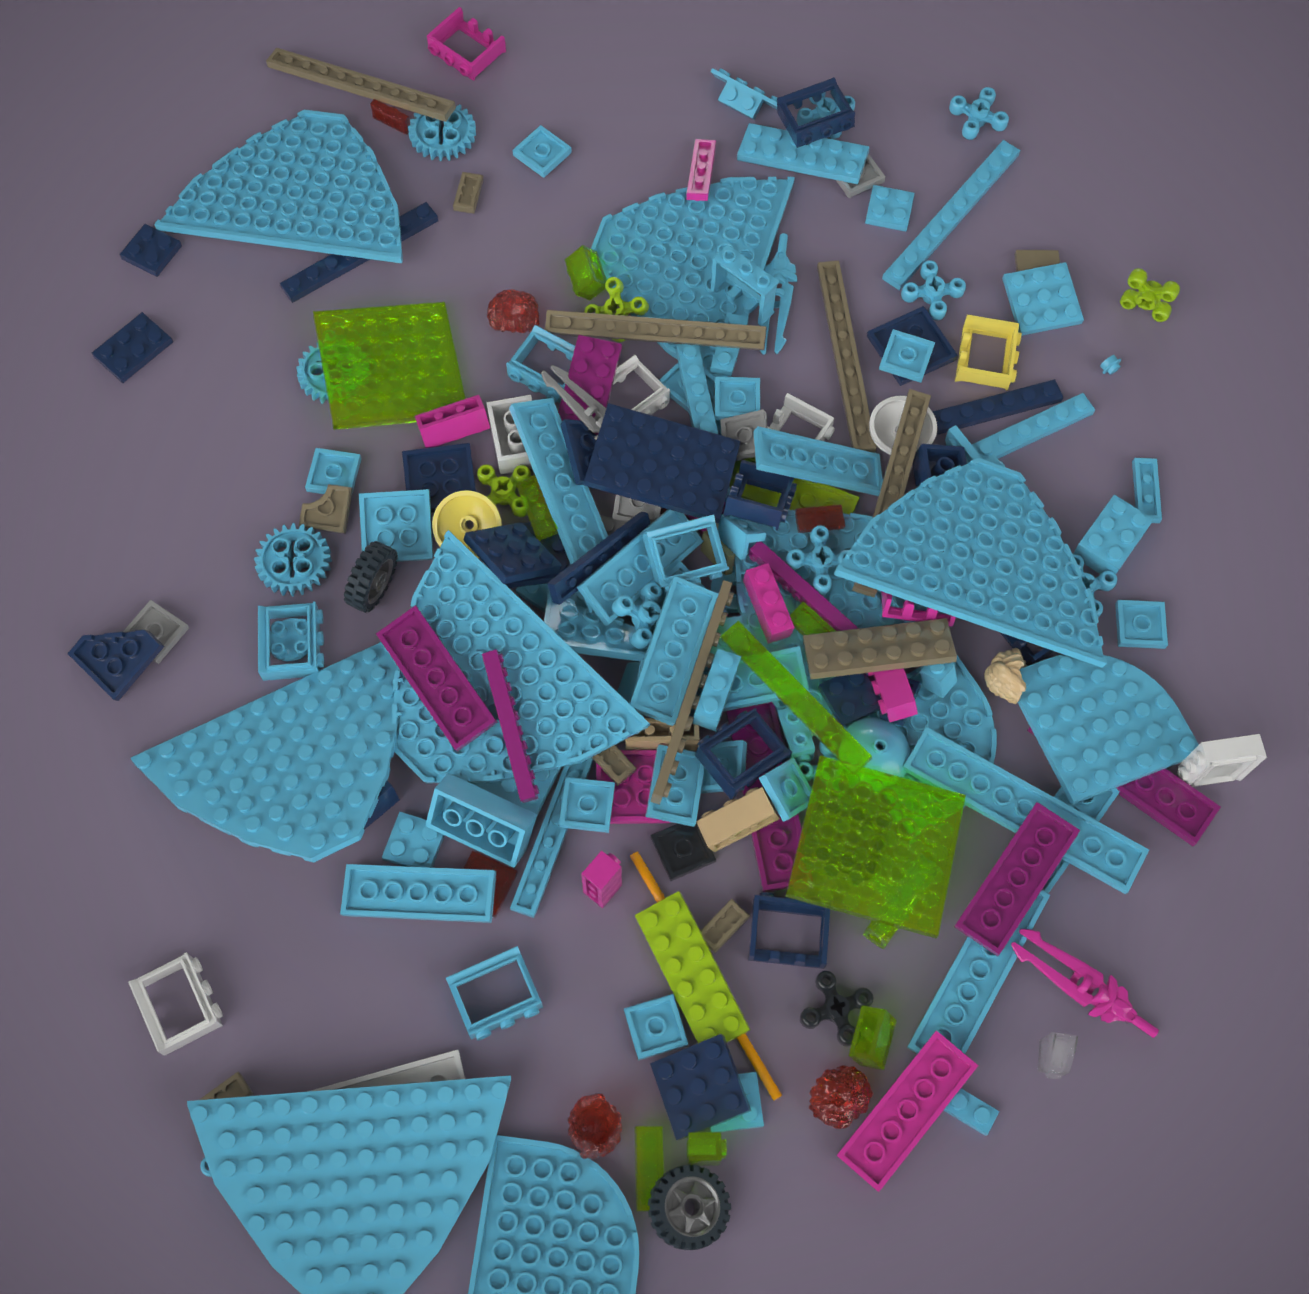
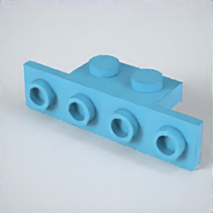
[710,68,777,120]

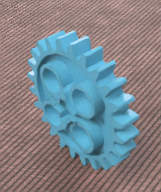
[408,104,476,161]
[296,338,370,405]
[254,523,332,596]

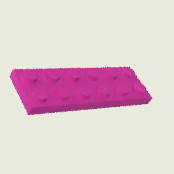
[836,1030,979,1192]

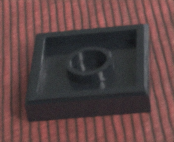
[650,820,716,881]

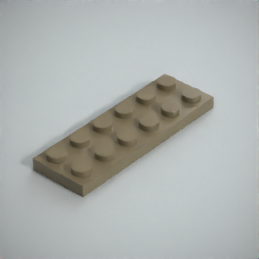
[803,618,957,680]

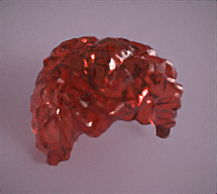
[486,289,540,333]
[809,1065,873,1129]
[567,1093,622,1159]

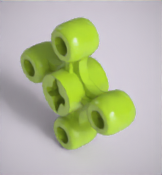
[1120,268,1180,322]
[584,277,649,343]
[477,464,531,518]

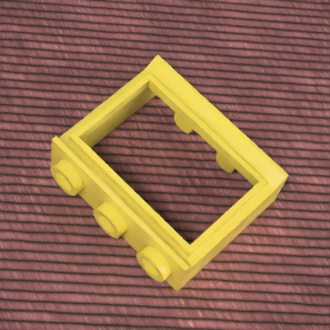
[955,314,1022,391]

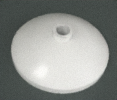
[869,396,937,454]

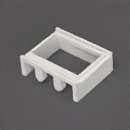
[613,355,670,415]
[767,393,835,441]
[1178,734,1267,787]
[128,952,223,1056]

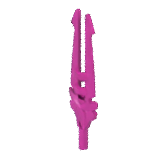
[1011,929,1159,1038]

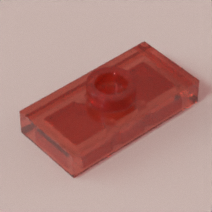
[370,99,410,135]
[795,505,845,533]

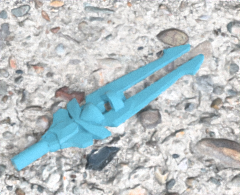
[760,233,798,355]

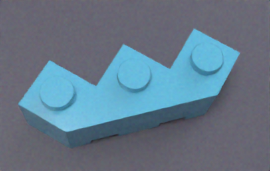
[912,605,957,698]

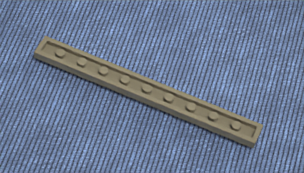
[266,48,456,122]
[817,261,876,452]
[545,310,767,350]
[852,389,931,598]
[650,580,734,805]

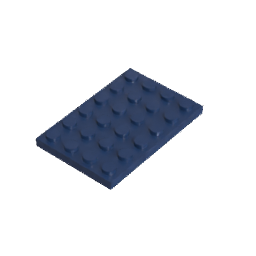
[583,403,741,524]

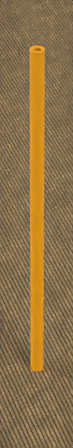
[630,851,782,1101]

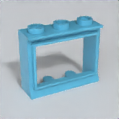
[711,244,779,326]
[506,325,575,403]
[642,515,729,592]
[258,601,324,681]
[446,946,543,1040]

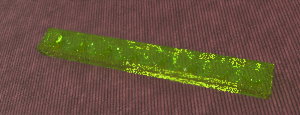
[720,621,872,775]

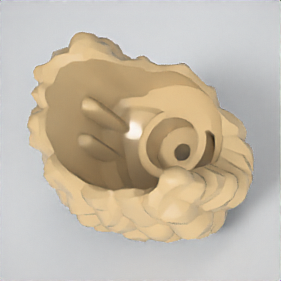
[984,648,1027,704]

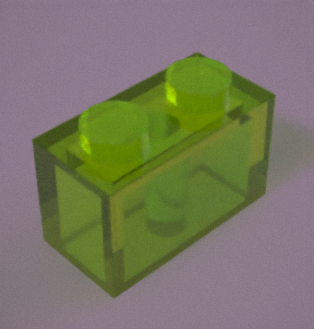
[565,245,607,300]
[848,1006,897,1070]
[687,1132,727,1166]

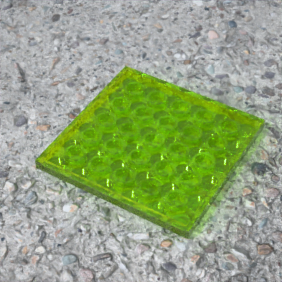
[313,302,466,430]
[785,755,966,938]

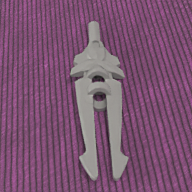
[541,365,606,440]

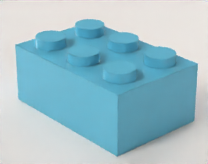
[1073,495,1154,574]

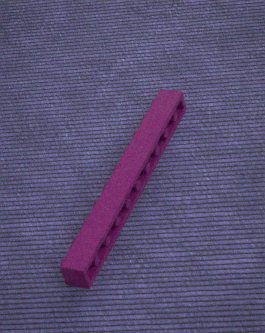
[748,541,859,632]
[482,649,539,803]

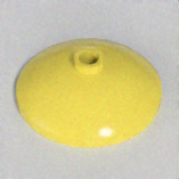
[432,490,502,559]

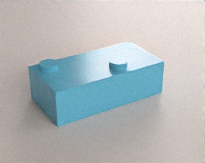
[425,773,537,868]

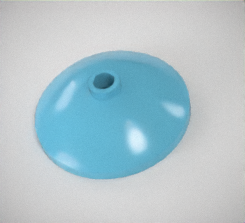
[838,718,911,789]

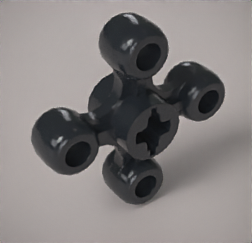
[800,970,874,1047]

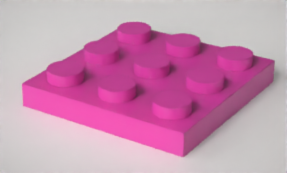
[596,750,671,824]

